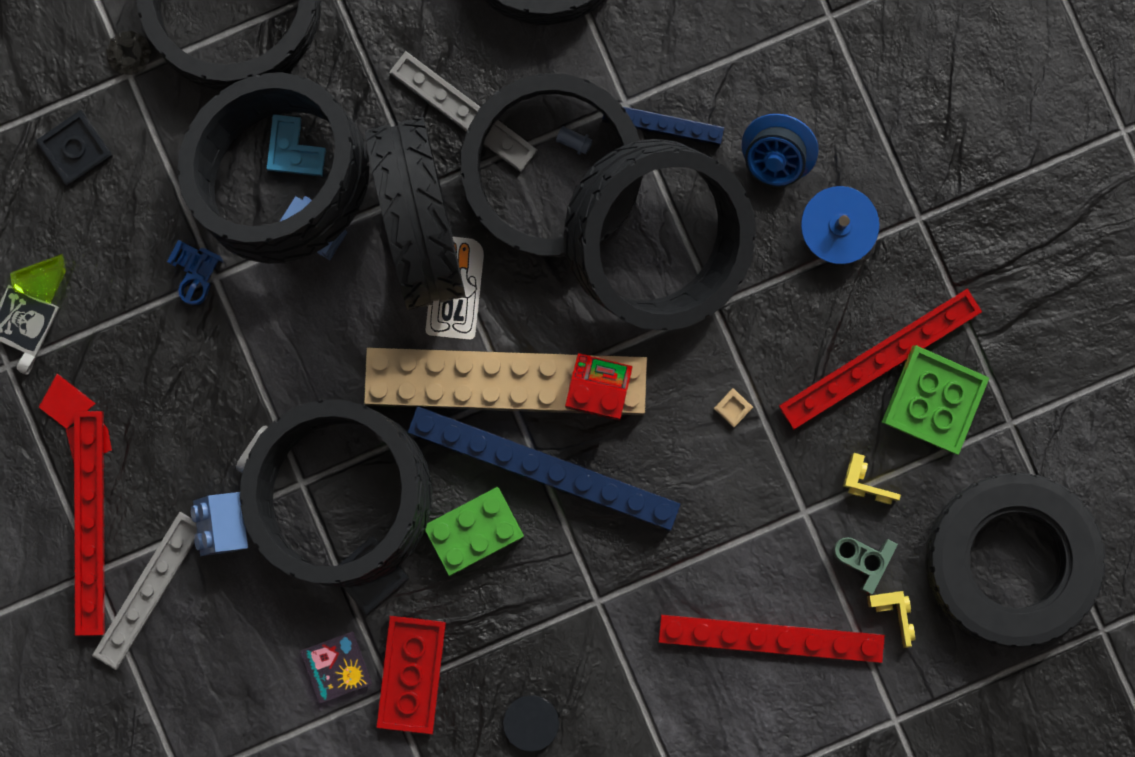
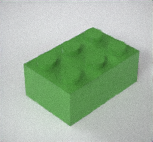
[425,487,524,576]

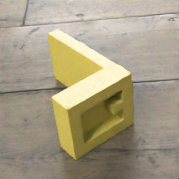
[843,453,901,505]
[867,591,915,648]

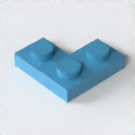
[267,115,326,177]

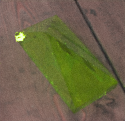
[10,254,66,303]

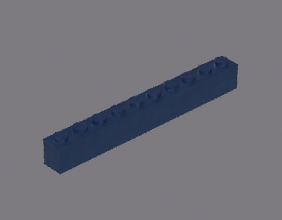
[408,406,681,531]

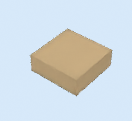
[714,389,753,428]

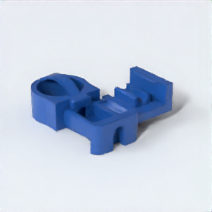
[167,240,223,305]

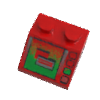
[565,353,633,421]

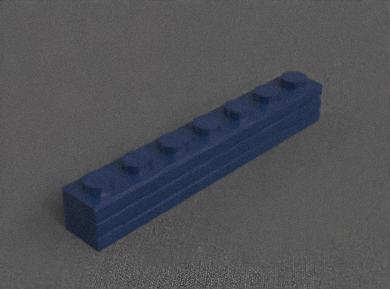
[602,107,724,146]

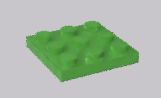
[882,345,989,455]

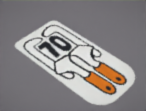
[426,237,484,339]

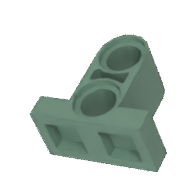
[833,537,898,594]

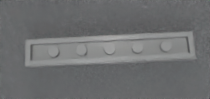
[389,51,538,173]
[92,512,197,670]

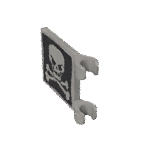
[0,285,60,375]

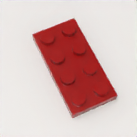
[377,616,446,734]

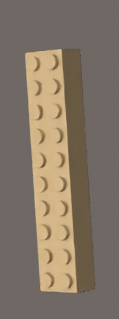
[365,348,647,415]

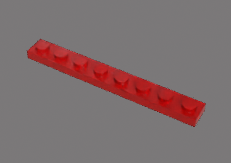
[779,288,982,430]
[74,411,105,636]
[659,615,885,663]

